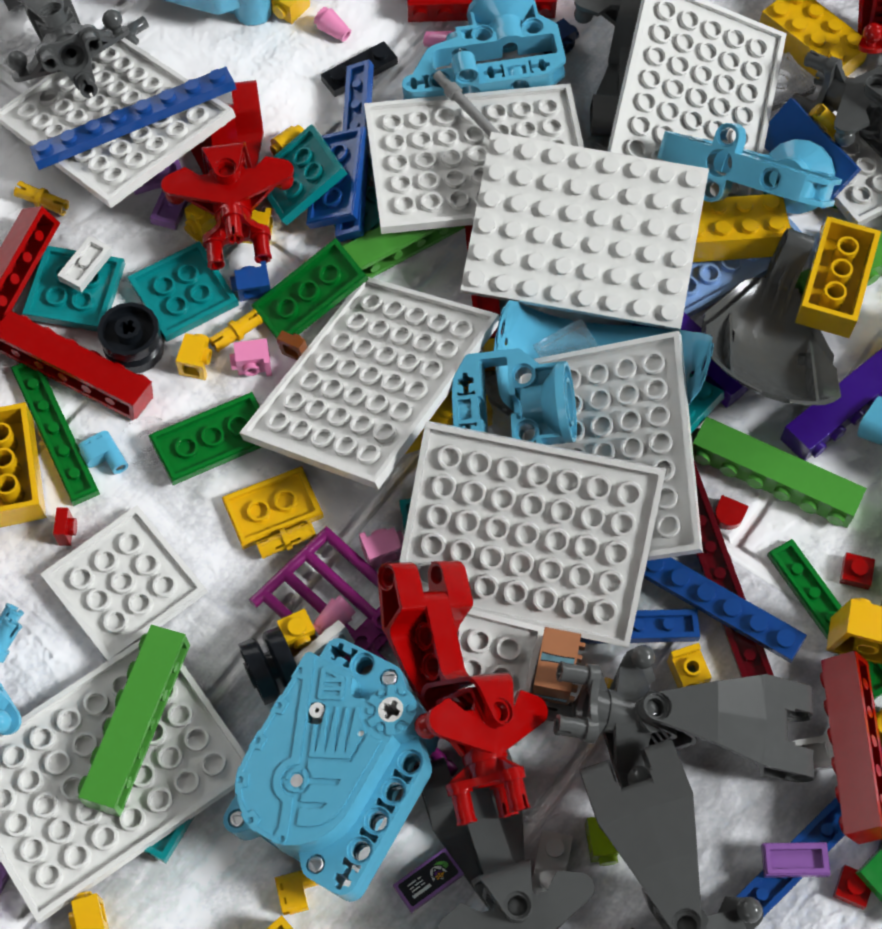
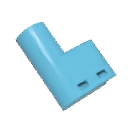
[78,431,128,474]

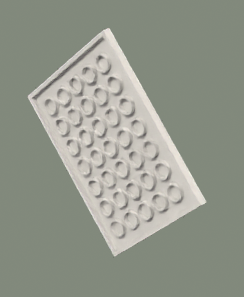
[607,0,787,197]
[0,38,236,208]
[364,84,584,234]
[460,132,709,330]
[240,277,500,490]
[519,331,703,561]
[399,421,666,648]
[0,640,246,924]

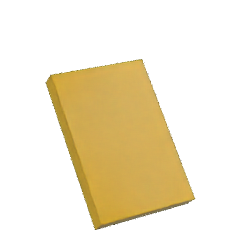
[222,466,324,550]

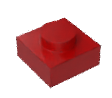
[53,507,77,546]
[839,552,875,590]
[832,865,871,910]

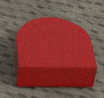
[714,495,749,530]

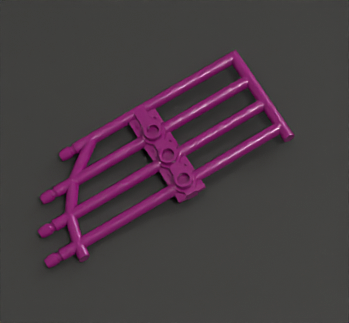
[249,526,458,776]

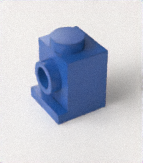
[230,261,271,302]

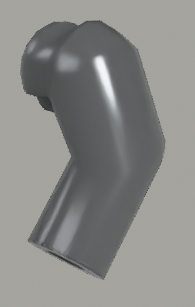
[125,16,149,45]

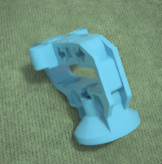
[402,0,566,99]
[657,123,842,214]
[452,348,577,445]

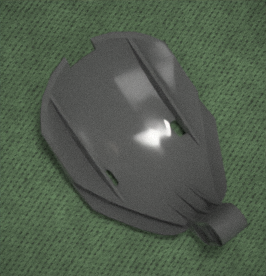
[701,228,841,406]

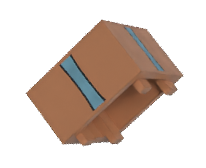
[532,627,586,705]

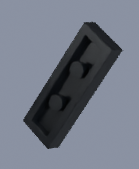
[321,41,398,97]

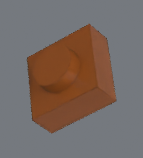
[276,331,307,360]

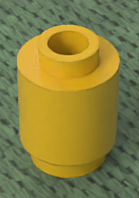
[270,124,304,156]

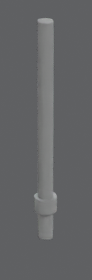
[433,70,500,137]

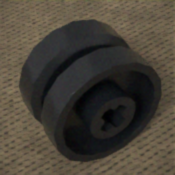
[97,302,165,374]
[238,626,297,705]

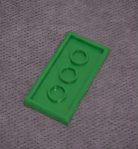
[251,238,369,338]
[148,392,262,485]

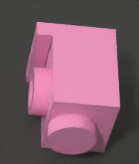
[229,338,272,376]
[359,527,404,569]

